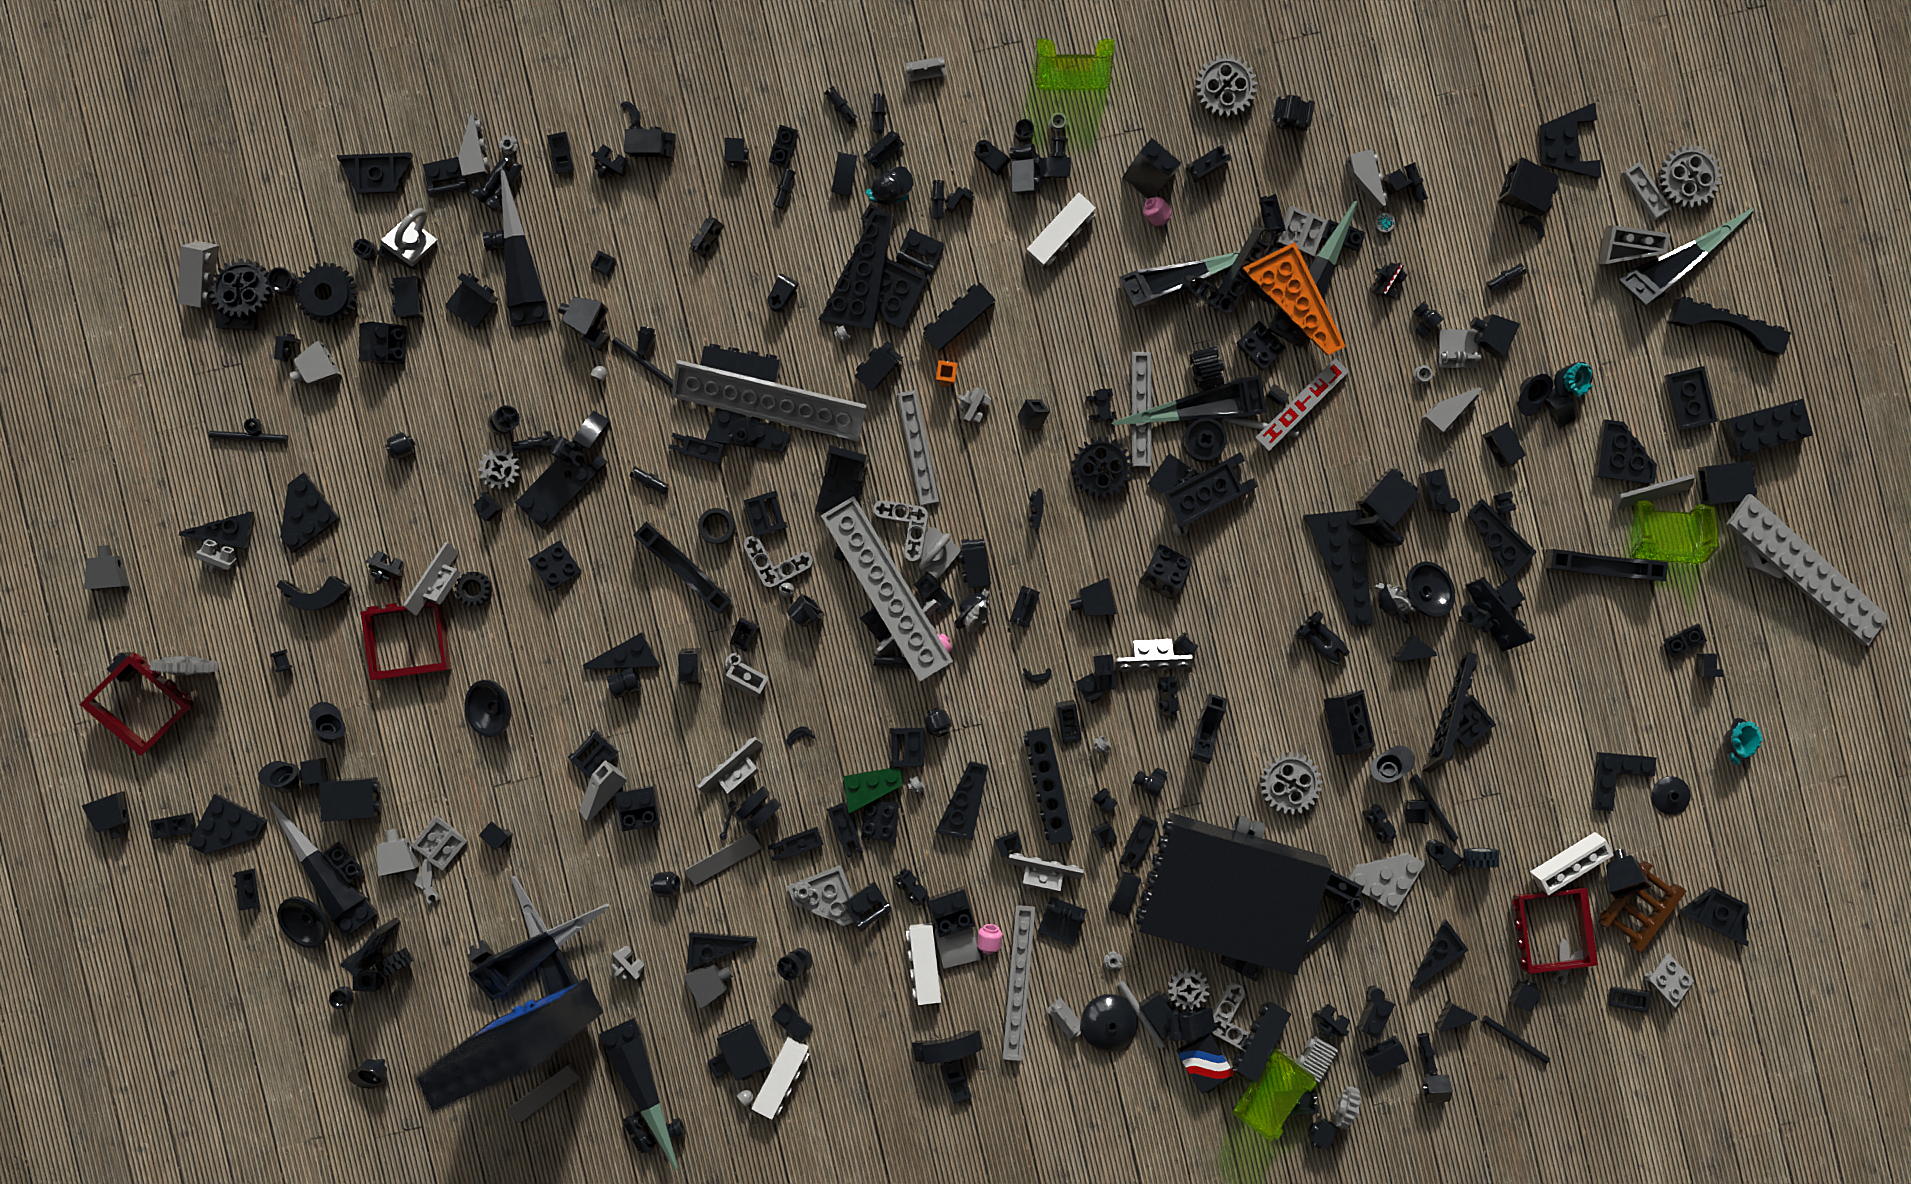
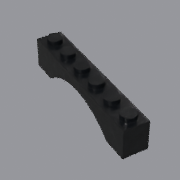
[1667,296,1791,357]
[633,521,734,614]
[1544,549,1668,582]

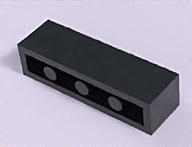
[923,283,996,353]
[700,344,781,383]
[1231,1002,1291,1083]

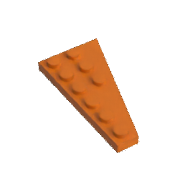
[1242,242,1346,356]

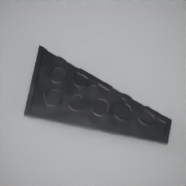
[818,210,894,330]
[1303,509,1372,625]
[1422,652,1477,773]

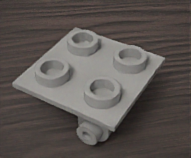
[1439,329,1481,368]
[1645,953,1694,1008]

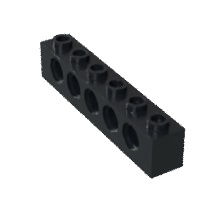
[1023,726,1074,845]

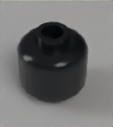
[384,432,416,460]
[924,708,952,738]
[650,871,681,897]

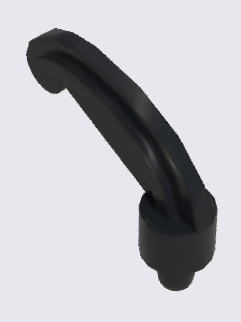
[621,101,641,129]
[1518,216,1545,239]
[1022,668,1052,683]
[786,726,815,745]

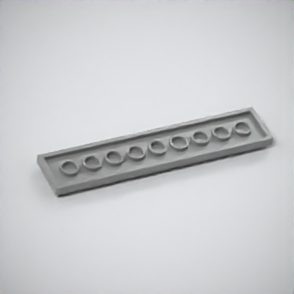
[671,360,867,442]
[1726,494,1888,646]
[821,496,953,681]

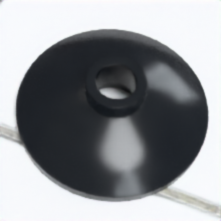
[1652,776,1690,814]

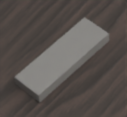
[1622,161,1672,221]

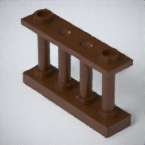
[1598,861,1687,953]

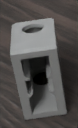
[290,341,342,385]
[377,828,420,876]

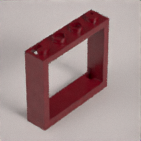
[360,600,452,680]
[79,651,194,756]
[1511,887,1598,974]

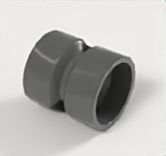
[1232,815,1265,838]

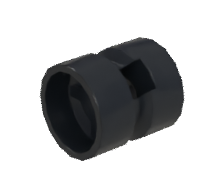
[267,267,301,296]
[607,667,642,699]

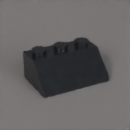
[1324,690,1376,756]

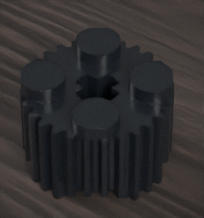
[1272,95,1315,132]
[1189,346,1225,389]

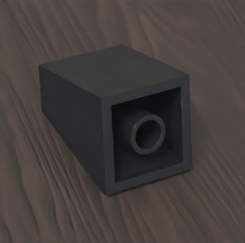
[1122,138,1181,199]
[1497,157,1559,216]
[1357,468,1420,527]
[319,777,382,822]

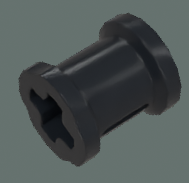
[1050,137,1068,157]
[1173,632,1198,655]
[270,649,293,673]

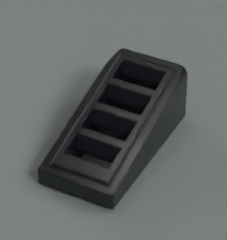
[1055,700,1082,743]
[1608,986,1651,1012]

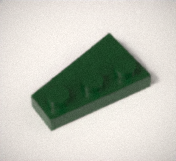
[843,767,903,815]

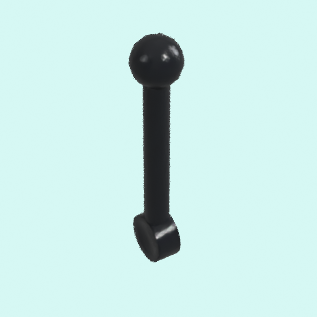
[719,801,736,840]

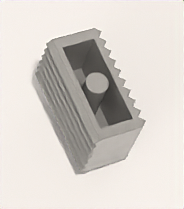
[1296,1035,1338,1083]

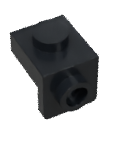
[945,186,975,213]

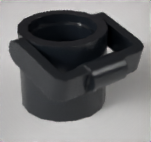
[787,594,825,627]

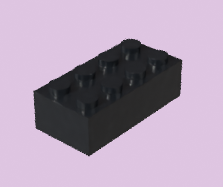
[1720,399,1814,457]

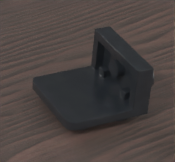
[446,272,498,328]
[1139,544,1192,600]

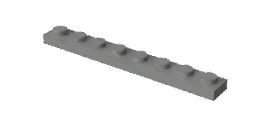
[1002,905,1035,1061]

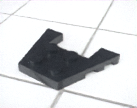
[1538,103,1602,179]

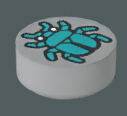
[1374,213,1395,233]

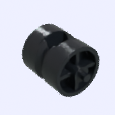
[488,405,520,435]
[777,948,813,981]

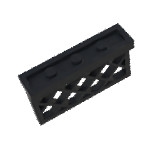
[339,918,400,977]

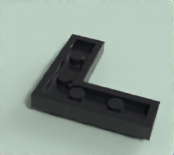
[1592,752,1657,811]

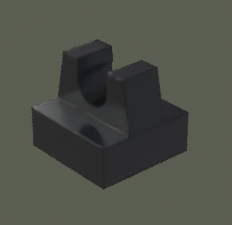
[468,940,495,965]

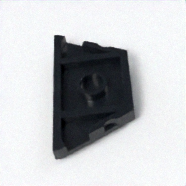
[337,152,413,194]
[1679,886,1749,946]

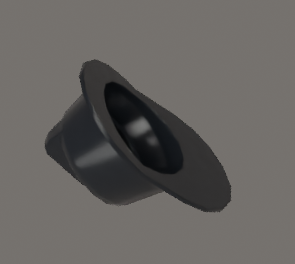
[1518,374,1553,416]
[309,702,346,745]
[1370,746,1415,783]
[258,761,300,793]
[348,1059,387,1089]

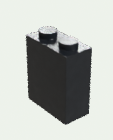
[1698,461,1757,505]
[717,1019,772,1081]

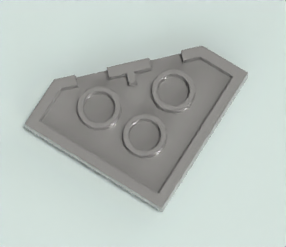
[1348,853,1425,912]
[787,865,862,926]

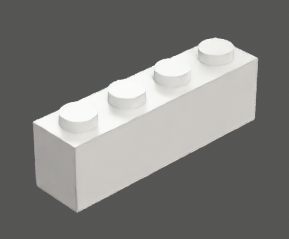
[1026,193,1096,268]
[1530,832,1614,895]
[906,923,941,1005]
[752,1036,809,1119]

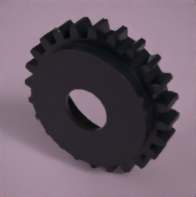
[294,262,358,324]

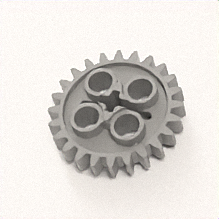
[1194,54,1258,118]
[1657,145,1723,209]
[150,656,218,676]
[1259,752,1323,815]

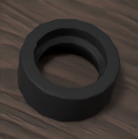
[698,508,736,544]

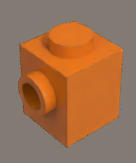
[936,360,958,387]

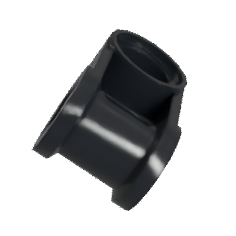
[974,140,1011,176]
[767,273,799,313]
[1425,839,1463,874]

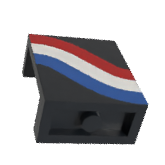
[1176,1033,1235,1094]

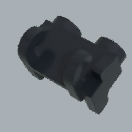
[1085,388,1117,422]

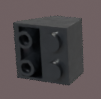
[359,321,406,364]
[615,784,660,832]
[928,886,976,938]

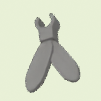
[404,859,440,904]
[1553,939,1583,985]

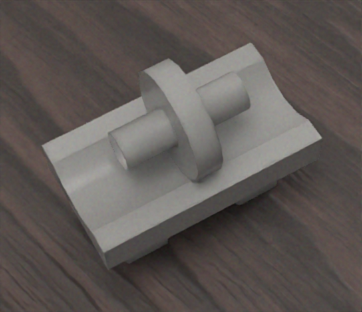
[957,387,991,423]
[195,539,237,573]
[611,945,645,980]

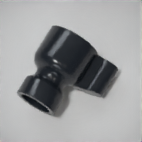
[1413,301,1444,339]
[1132,767,1168,797]

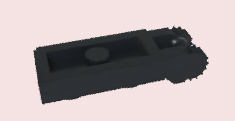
[668,433,725,464]
[827,802,863,858]
[1119,813,1158,870]
[768,826,824,861]

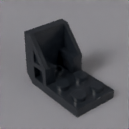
[815,445,869,513]

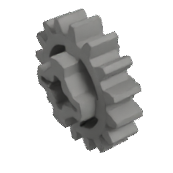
[478,448,521,490]
[1167,967,1209,1010]
[1334,1086,1361,1129]

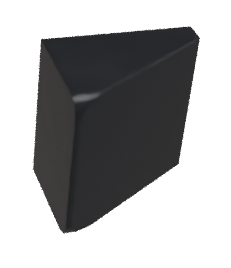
[1266,384,1289,406]

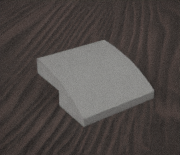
[1276,206,1328,256]
[411,815,467,871]
[934,927,981,969]

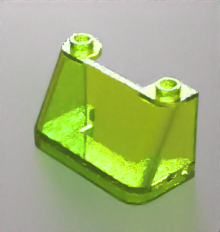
[1034,38,1115,90]
[1631,500,1720,564]
[1232,1046,1317,1142]

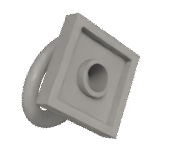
[381,208,437,267]
[909,525,962,579]

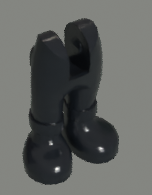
[469,155,523,213]
[1294,610,1350,666]

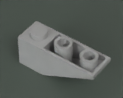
[458,114,491,180]
[1346,149,1387,210]
[1422,387,1482,434]
[579,760,627,822]

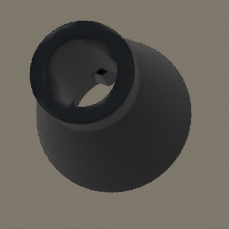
[637,326,656,355]

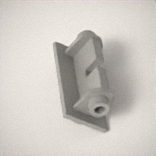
[905,56,946,82]
[1046,997,1081,1039]

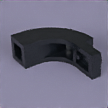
[276,576,352,610]
[1191,693,1227,764]
[912,1030,983,1064]

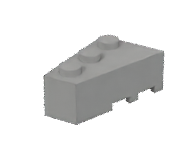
[1598,225,1670,264]
[178,241,220,308]

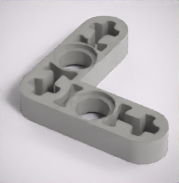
[873,500,929,562]
[744,536,813,587]
[1212,982,1250,1050]

